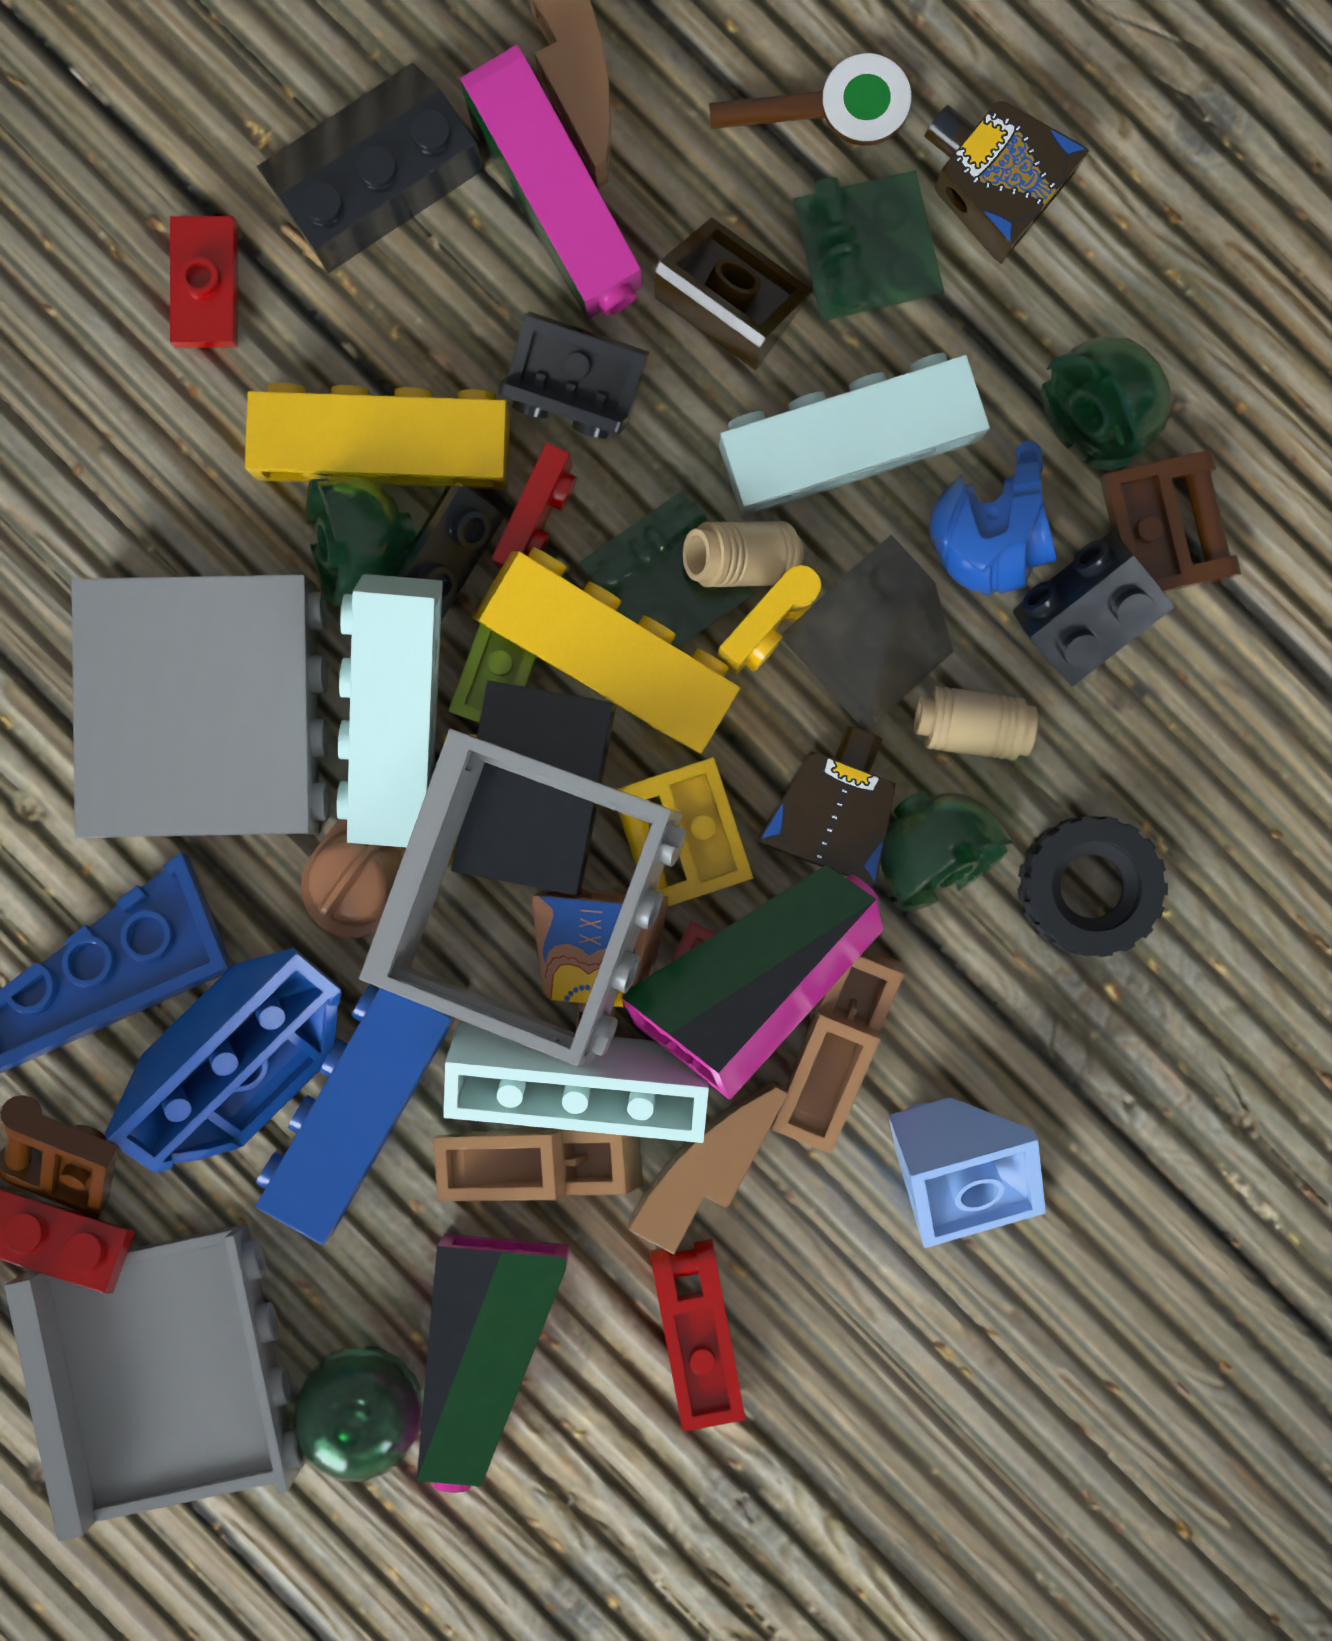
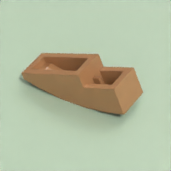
[530,0,612,188]
[771,948,904,1154]
[628,1080,788,1254]
[433,1127,643,1201]

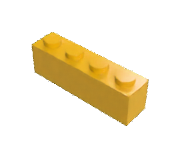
[245,383,511,490]
[472,547,741,754]

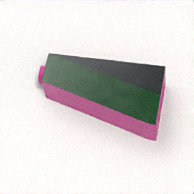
[459,44,642,320]
[622,865,883,1100]
[416,1233,570,1493]

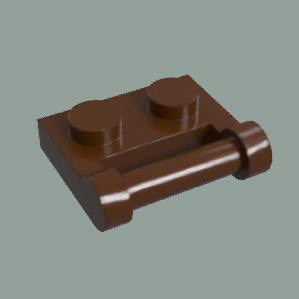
[1100,450,1241,593]
[0,1095,118,1219]

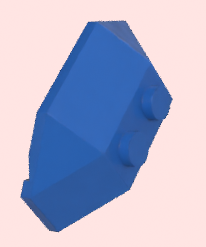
[105,948,341,1173]

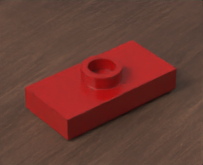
[170,216,238,348]

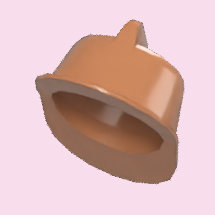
[301,819,406,938]

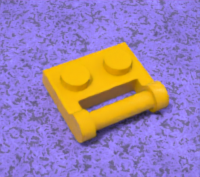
[717,565,821,677]
[610,757,754,907]

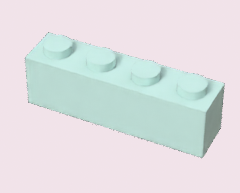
[719,353,990,518]
[337,574,442,847]
[444,1022,709,1143]

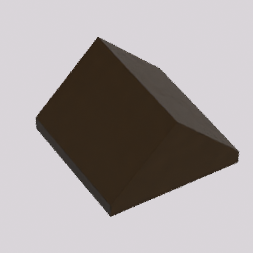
[654,217,813,371]

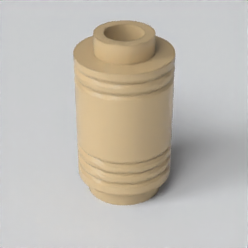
[683,521,804,587]
[914,686,1038,761]

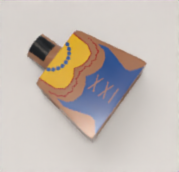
[532,889,668,1031]

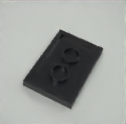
[451,680,617,895]

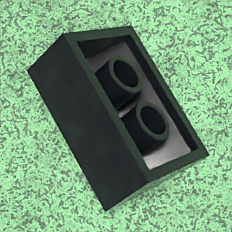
[256,62,484,273]

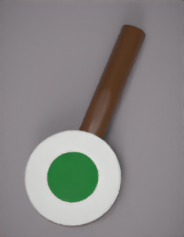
[709,53,911,146]

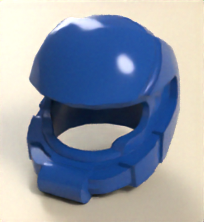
[929,441,1056,596]

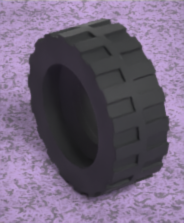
[1017,816,1168,957]

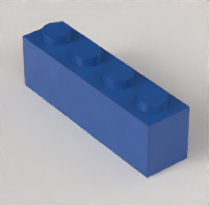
[255,984,456,1246]

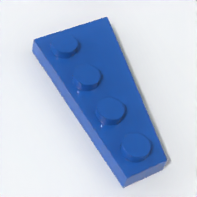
[0,852,232,1073]

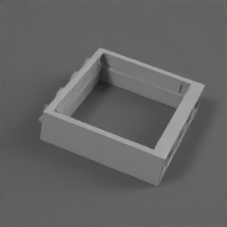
[359,729,686,1066]

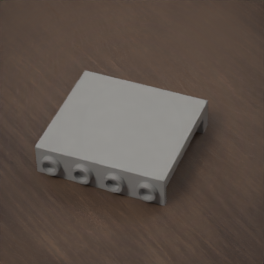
[71,575,330,838]
[4,1224,305,1541]

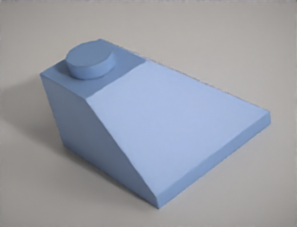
[889,1097,1046,1248]

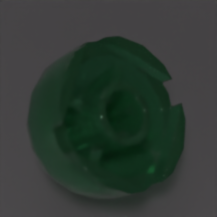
[1041,336,1172,471]
[306,476,415,606]
[880,791,1012,911]
[293,1346,423,1482]

